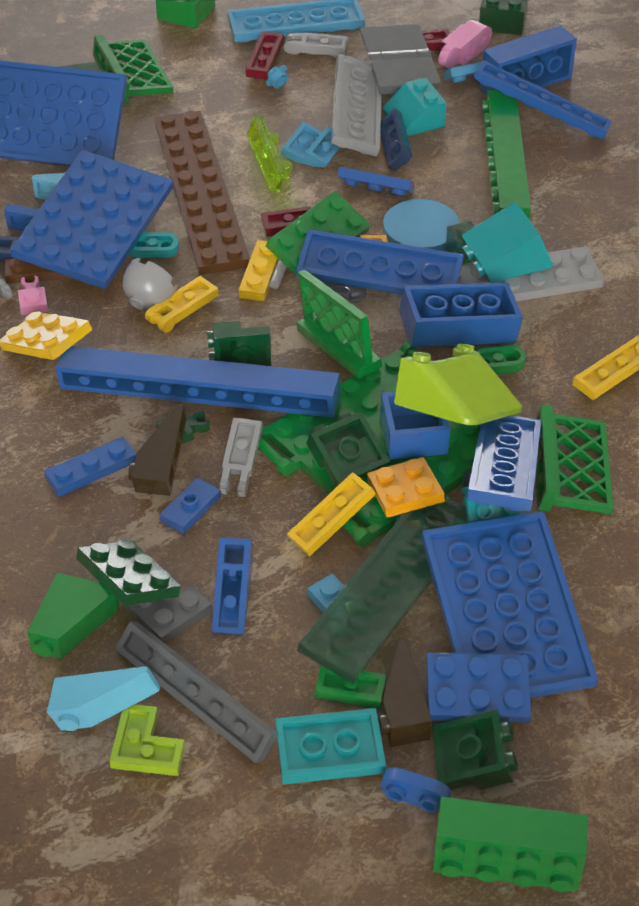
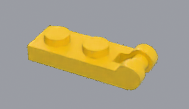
[145,276,219,333]

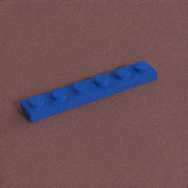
[474,60,612,140]

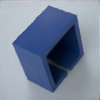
[380,391,450,460]

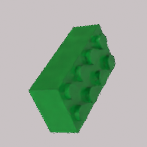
[433,797,588,892]

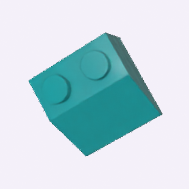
[382,78,446,136]

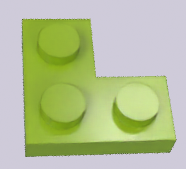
[109,704,185,776]

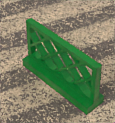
[93,35,174,104]
[296,269,382,379]
[535,404,614,514]

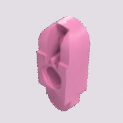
[438,20,492,69]

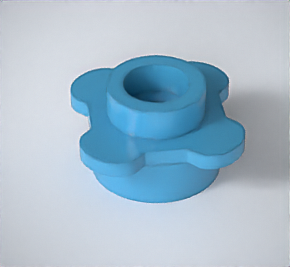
[265,65,289,88]

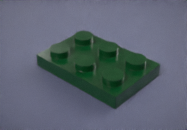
[76,539,181,606]

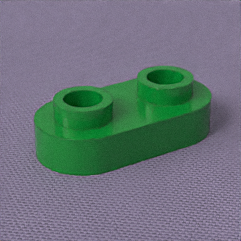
[475,345,526,374]

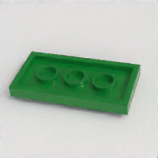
[266,191,371,275]

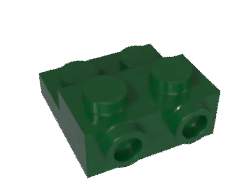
[207,321,271,366]
[306,412,390,487]
[432,709,518,790]

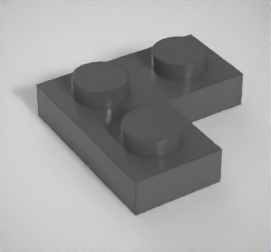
[123,585,212,643]

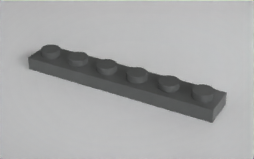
[115,622,279,763]

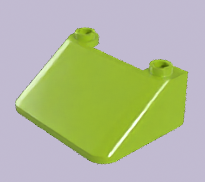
[394,344,523,425]

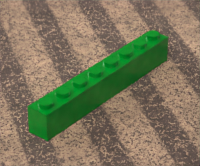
[482,90,531,220]

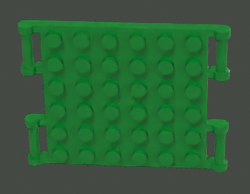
[258,341,481,547]

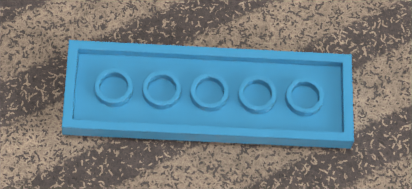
[227,0,365,42]

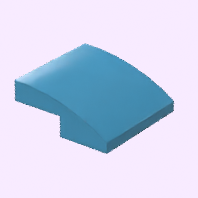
[280,121,341,168]

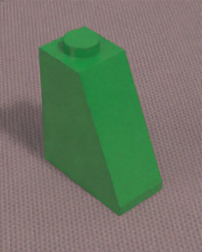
[27,573,120,659]

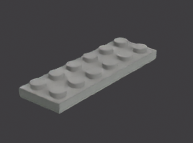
[331,54,381,157]
[458,246,604,302]

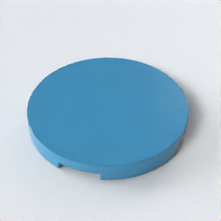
[383,199,460,251]

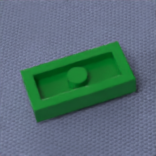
[315,663,387,709]

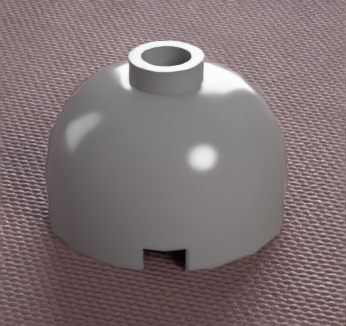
[122,258,178,310]

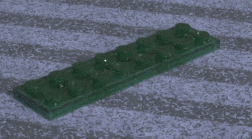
[297,496,468,684]

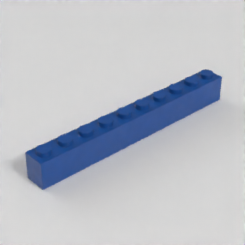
[55,346,341,418]

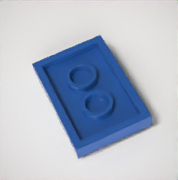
[426,653,531,723]

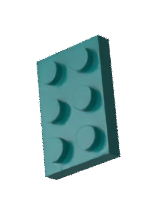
[275,708,386,785]

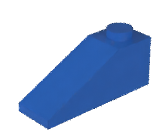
[212,538,254,635]

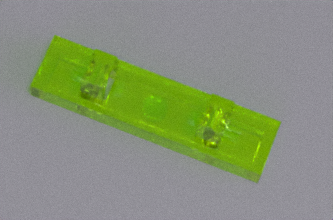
[246,115,293,193]

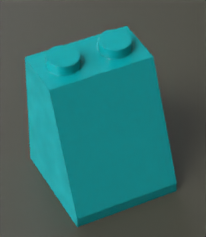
[461,202,554,283]

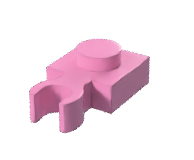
[18,275,48,315]

